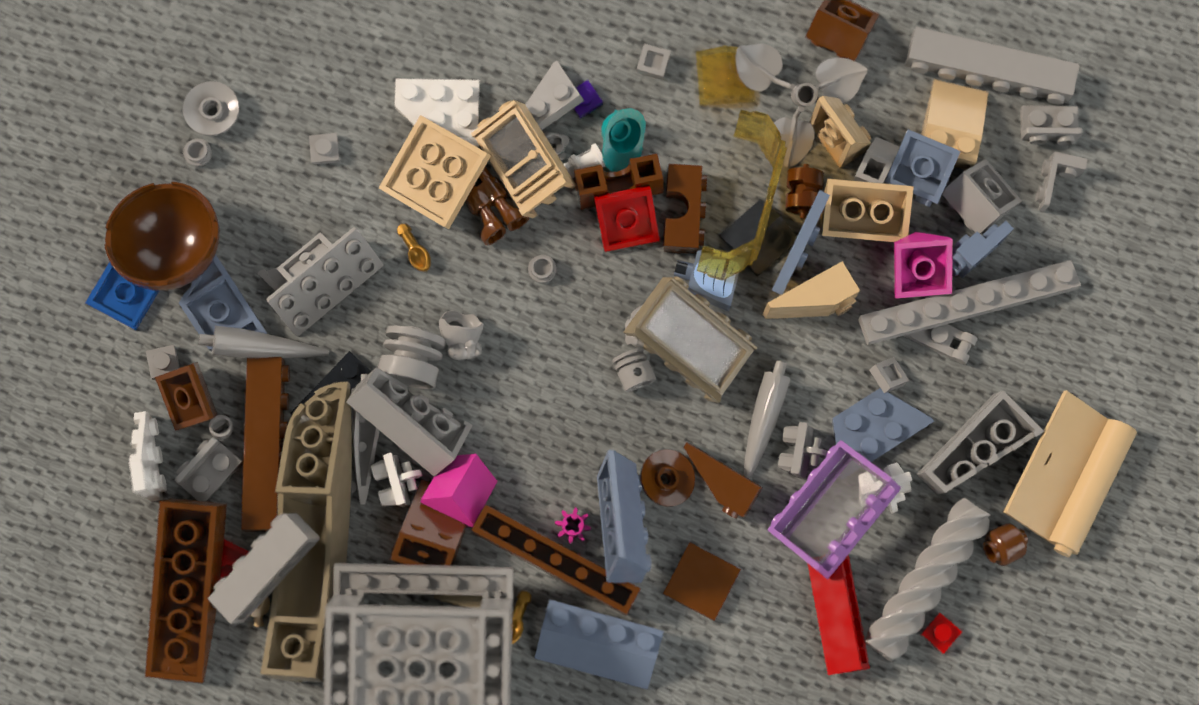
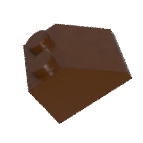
[805,0,880,62]

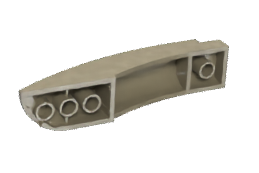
[260,382,352,683]

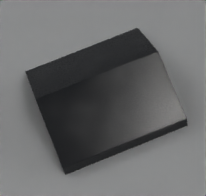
[719,199,797,277]

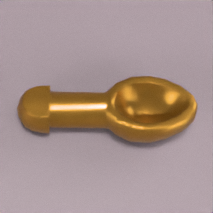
[397,223,431,272]
[512,590,531,644]

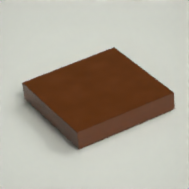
[663,542,741,621]

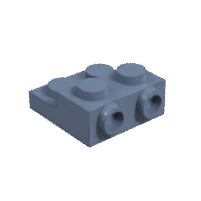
[885,129,961,207]
[952,221,1014,279]

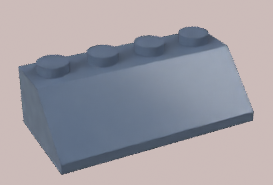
[597,450,651,583]
[535,600,664,689]

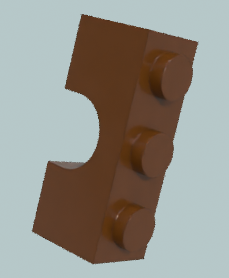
[574,154,663,210]
[663,164,707,254]

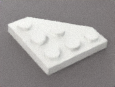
[395,79,480,147]
[129,411,167,501]

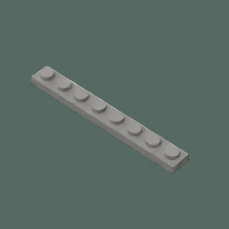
[858,260,1081,345]

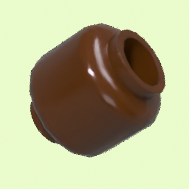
[983,523,1028,566]

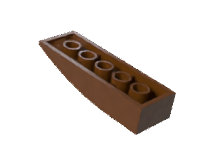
[145,498,227,683]

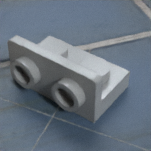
[1020,105,1082,145]
[174,437,243,502]

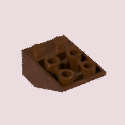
[390,479,467,566]

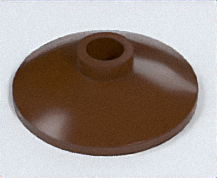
[640,449,695,507]

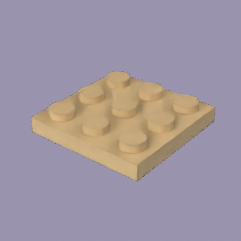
[379,115,491,229]

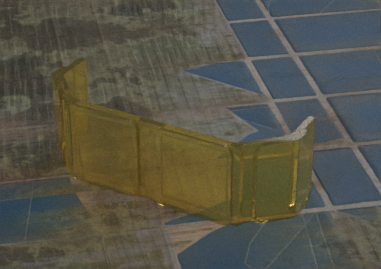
[697,110,787,281]

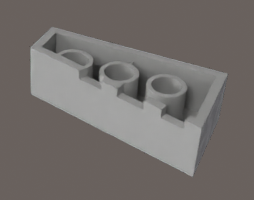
[916,391,1044,495]

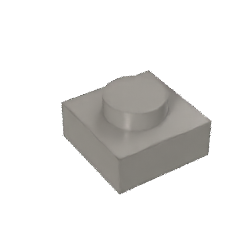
[636,44,671,80]
[309,133,340,165]
[146,345,180,380]
[869,357,909,394]

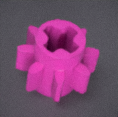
[555,507,591,544]

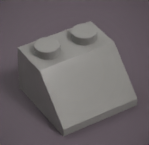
[942,159,1022,234]

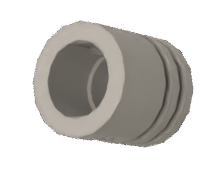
[612,347,656,392]

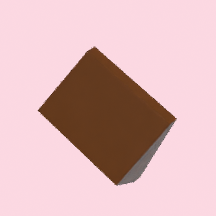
[155,362,218,431]

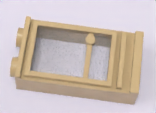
[471,100,577,218]

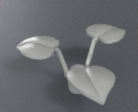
[735,44,868,168]

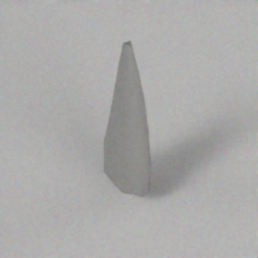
[198,326,329,358]
[744,361,791,479]
[351,374,379,505]

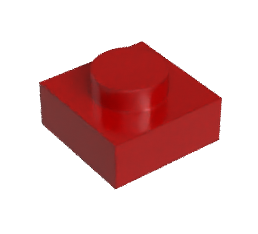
[920,612,962,654]

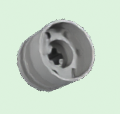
[377,325,446,390]

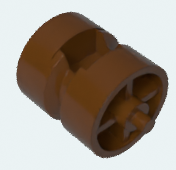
[785,164,824,219]

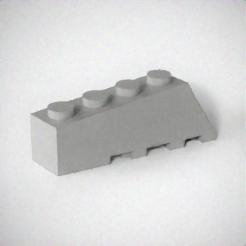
[347,367,473,476]

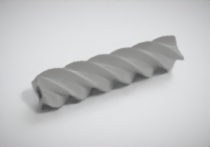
[865,498,991,663]

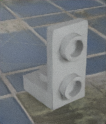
[1035,152,1088,212]

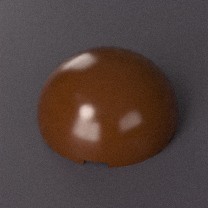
[104,182,220,291]

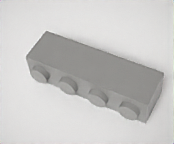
[208,513,320,624]

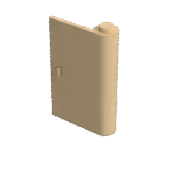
[1004,391,1137,557]

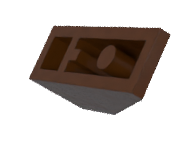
[684,442,763,519]

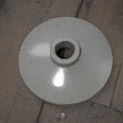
[183,81,239,136]

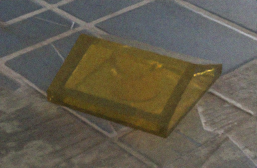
[696,45,755,106]

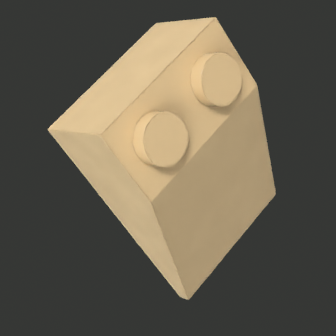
[921,79,988,170]
[810,96,871,168]
[763,261,860,319]

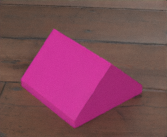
[894,232,952,298]
[420,454,498,528]

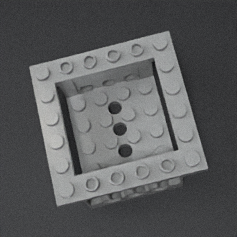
[324,563,513,705]

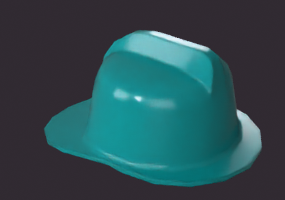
[601,108,646,172]

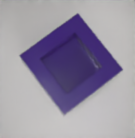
[573,80,603,119]

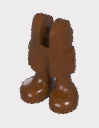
[465,167,530,246]

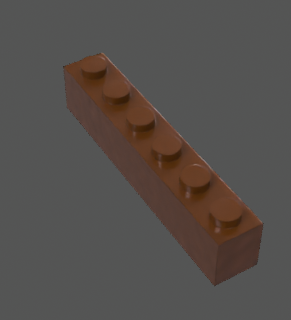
[241,357,290,532]
[471,505,641,616]

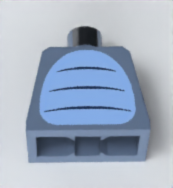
[674,250,743,311]

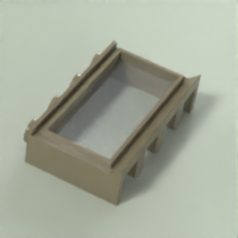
[623,276,758,403]

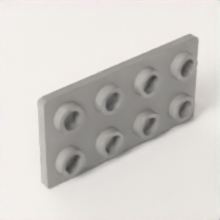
[267,227,383,337]

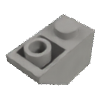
[854,137,900,184]

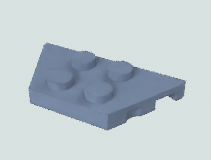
[772,190,830,295]
[179,254,267,351]
[832,388,934,481]

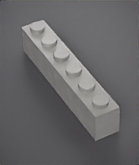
[905,27,1080,105]

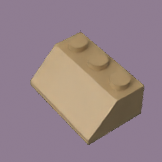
[819,178,914,242]

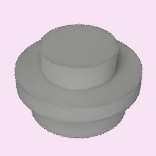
[183,139,212,167]
[528,255,556,283]

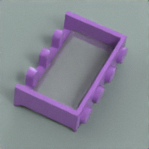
[767,440,901,579]

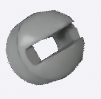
[209,415,233,440]

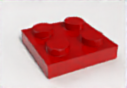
[594,185,660,252]

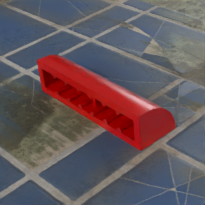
[807,554,870,675]

